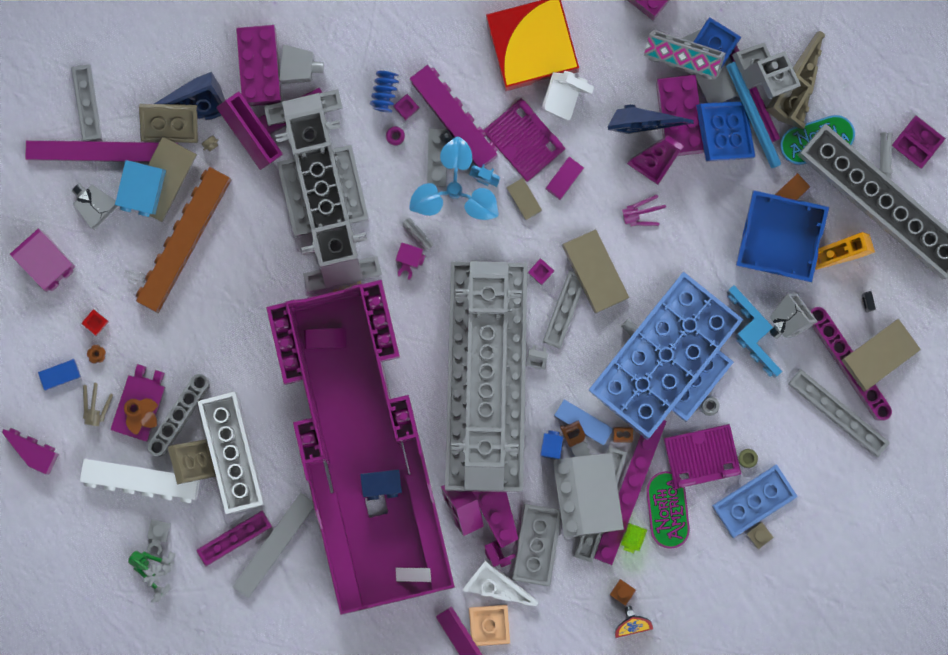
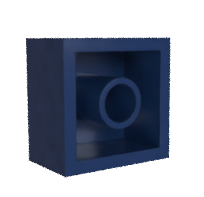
[360,469,402,501]

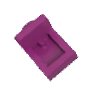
[485,540,515,568]

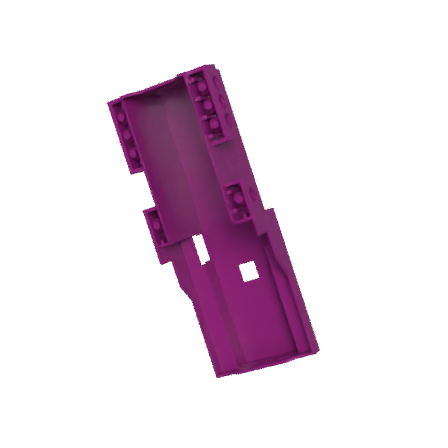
[266,280,455,615]

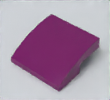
[892,115,946,169]

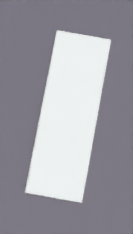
[396,568,431,582]

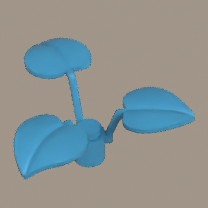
[409,137,499,220]

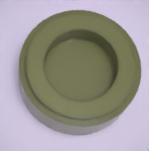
[738,449,758,468]

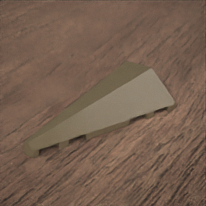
[766,31,825,129]

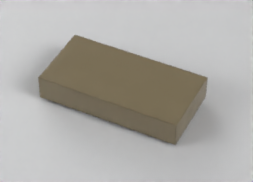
[506,178,542,220]

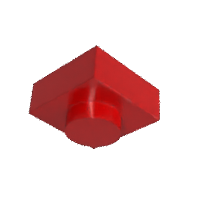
[81,309,109,336]

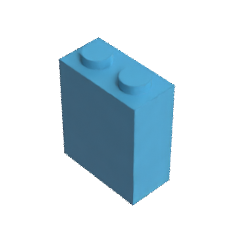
[115,160,166,217]

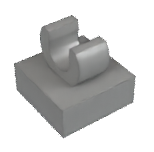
[526,345,548,370]

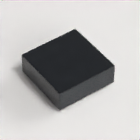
[861,291,876,313]

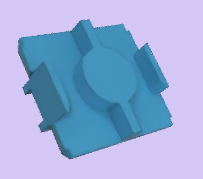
[469,164,500,187]

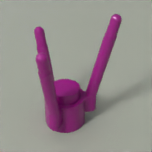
[622,195,666,227]

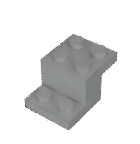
[732,43,801,99]

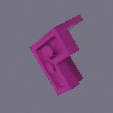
[441,485,484,536]

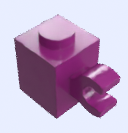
[395,242,426,280]

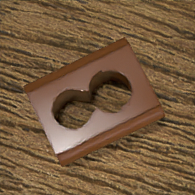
[613,427,633,443]

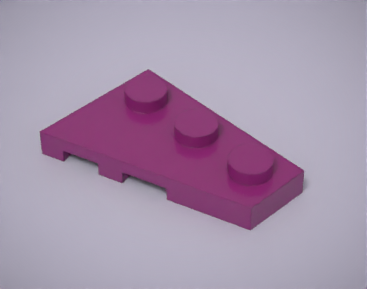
[627,135,684,185]

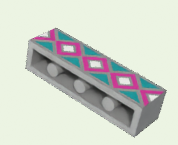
[644,30,726,79]

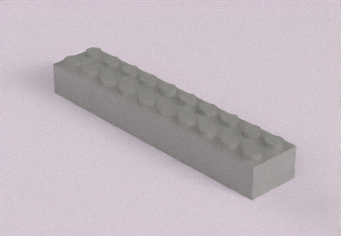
[798,124,948,280]

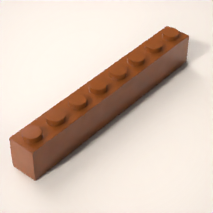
[135,167,232,314]

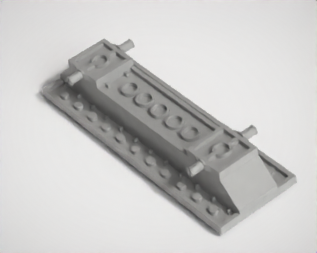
[445,261,528,492]

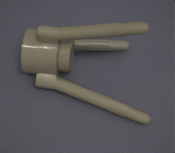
[83,382,113,426]

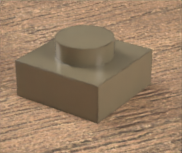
[746,522,774,549]

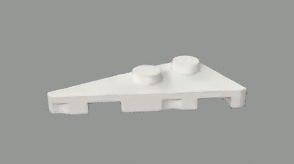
[462,560,539,606]

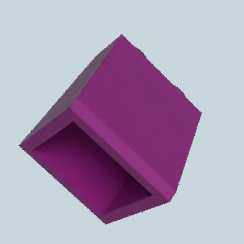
[10,228,76,292]

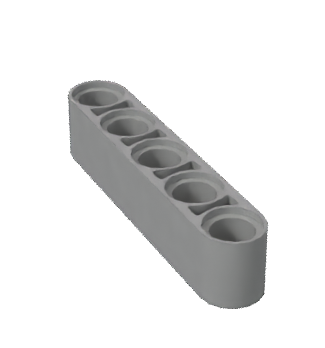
[148,374,210,457]

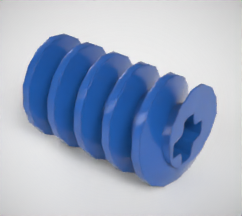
[369,71,399,113]

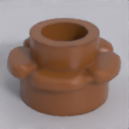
[87,345,106,364]

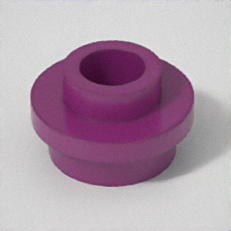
[386,126,405,146]

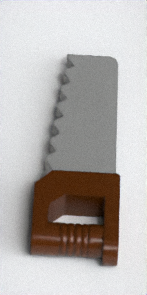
[560,420,591,457]

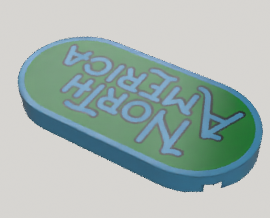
[780,115,855,165]

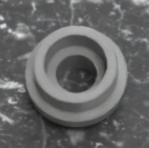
[700,396,720,416]

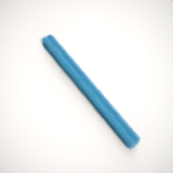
[726,62,781,168]

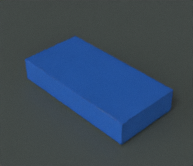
[38,359,81,391]

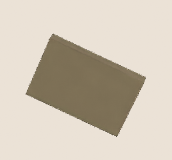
[139,104,198,143]
[168,439,216,485]

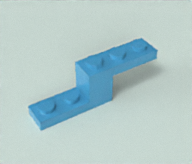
[727,285,783,378]

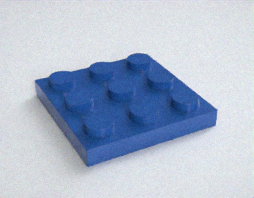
[696,102,756,162]

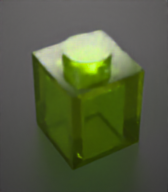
[620,523,647,554]

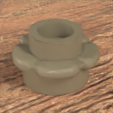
[201,135,219,152]

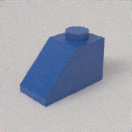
[540,430,563,460]

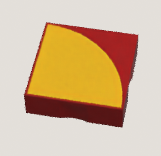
[486,0,579,92]

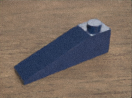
[154,72,225,120]
[607,104,694,134]

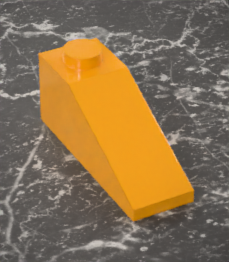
[815,232,875,270]

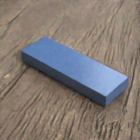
[554,399,613,446]

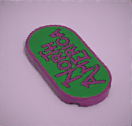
[646,471,690,549]

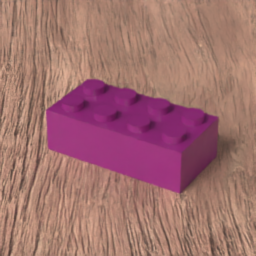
[236,25,282,107]
[656,75,704,156]

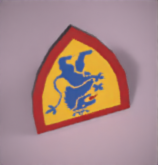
[615,606,653,638]

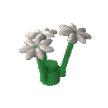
[128,551,175,603]

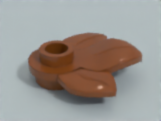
[124,398,158,435]

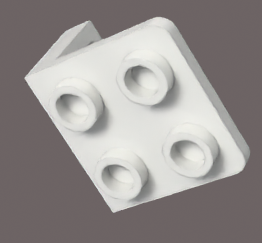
[542,71,594,120]

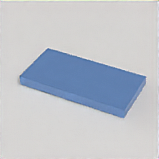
[712,464,798,538]

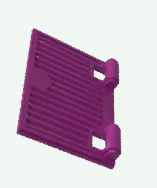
[483,98,566,182]
[663,424,741,489]

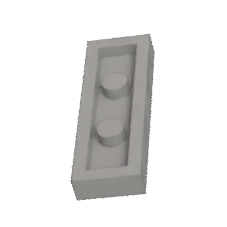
[427,129,448,187]

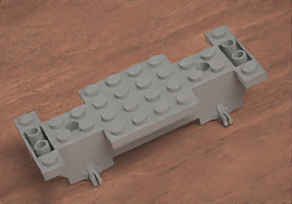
[264,89,382,292]

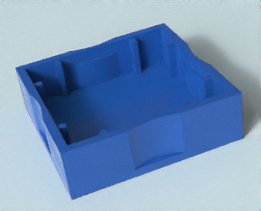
[736,190,829,282]

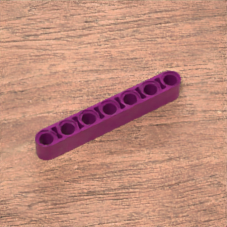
[810,307,892,421]

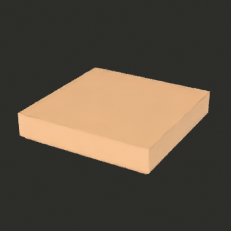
[469,605,510,646]

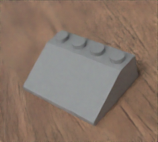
[553,453,624,538]

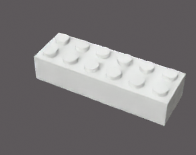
[197,392,265,514]

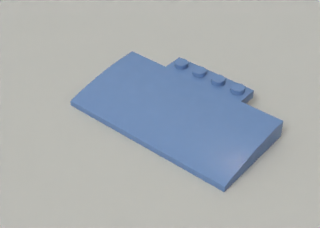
[588,272,744,440]

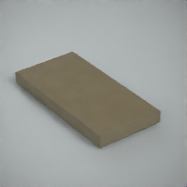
[148,137,197,222]
[562,229,629,314]
[841,319,921,392]

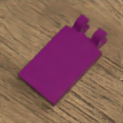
[110,364,166,442]

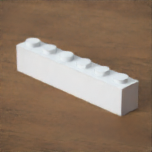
[80,459,200,503]

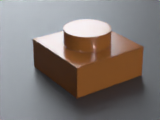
[609,579,636,606]

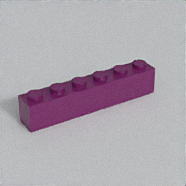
[409,64,498,168]

